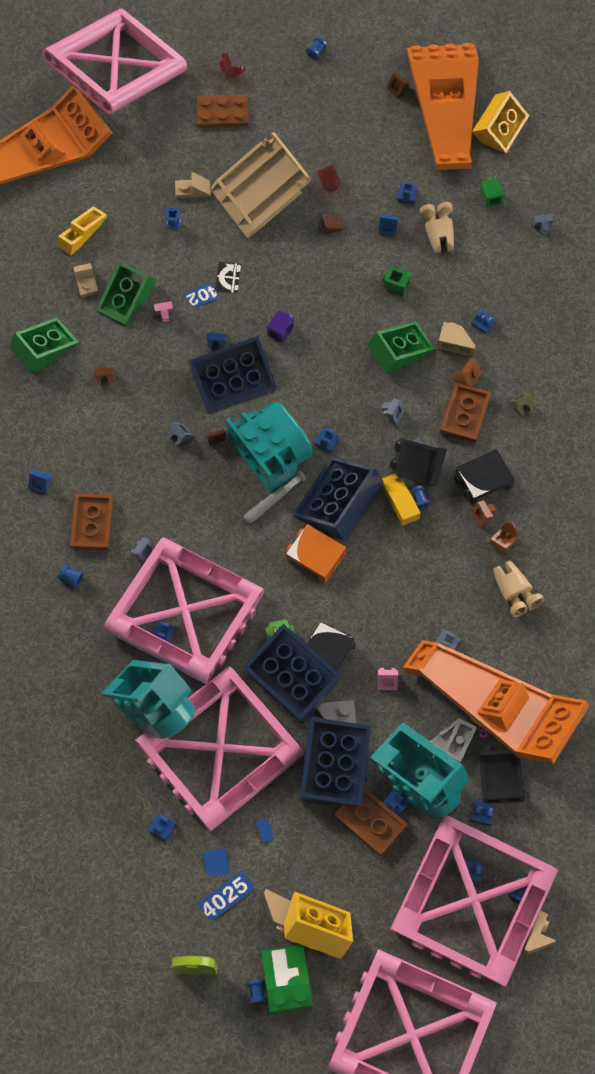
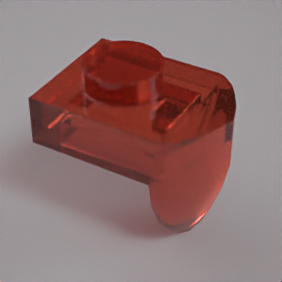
[219,53,246,80]
[317,165,340,192]

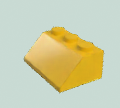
[472,91,529,153]
[284,892,353,959]

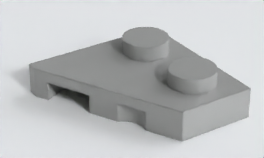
[317,700,356,723]
[429,718,477,763]

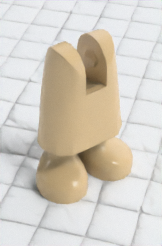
[419,202,454,254]
[493,561,545,617]

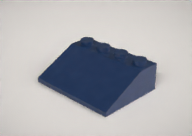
[187,336,277,413]
[293,456,384,541]
[243,624,342,724]
[299,717,371,807]

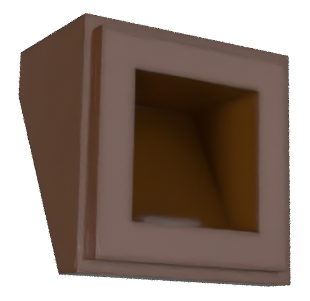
[321,214,343,235]
[205,428,227,445]

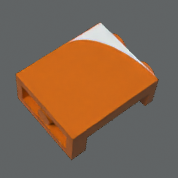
[285,524,346,584]

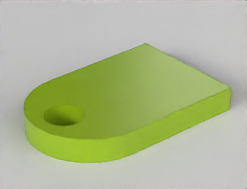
[172,956,217,975]

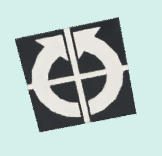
[215,262,241,293]

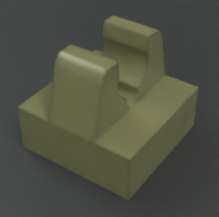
[509,393,534,415]

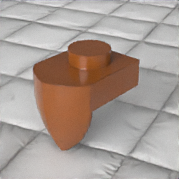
[452,358,482,386]
[489,522,518,554]

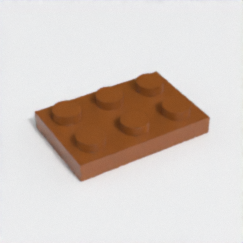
[197,94,249,127]
[440,382,491,443]
[70,493,114,550]
[334,787,408,856]

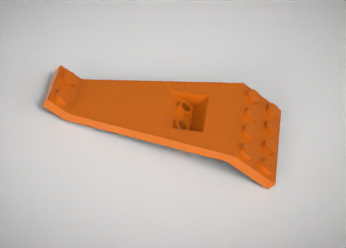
[407,43,479,170]
[0,85,112,184]
[403,640,589,764]

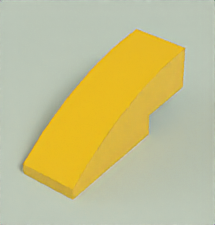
[57,206,107,255]
[382,475,421,526]

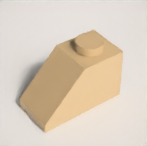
[438,322,475,357]
[264,889,291,933]

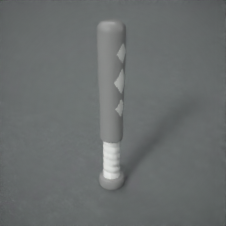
[244,471,306,524]

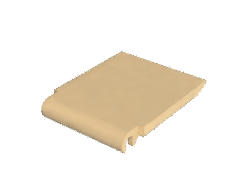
[211,132,311,238]

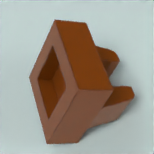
[94,367,114,385]
[471,500,497,528]

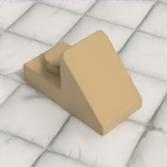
[175,172,211,198]
[73,263,99,298]
[523,911,556,955]

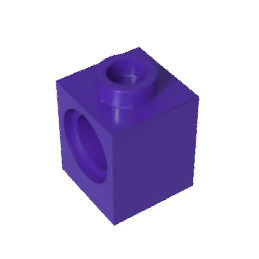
[267,310,294,343]

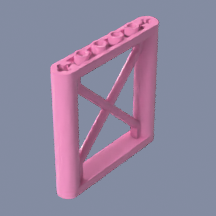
[42,9,187,114]
[103,537,264,684]
[135,666,305,832]
[390,815,558,987]
[327,949,497,1074]

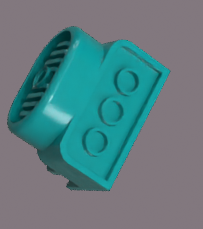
[226,402,313,494]
[101,660,195,739]
[370,723,469,817]

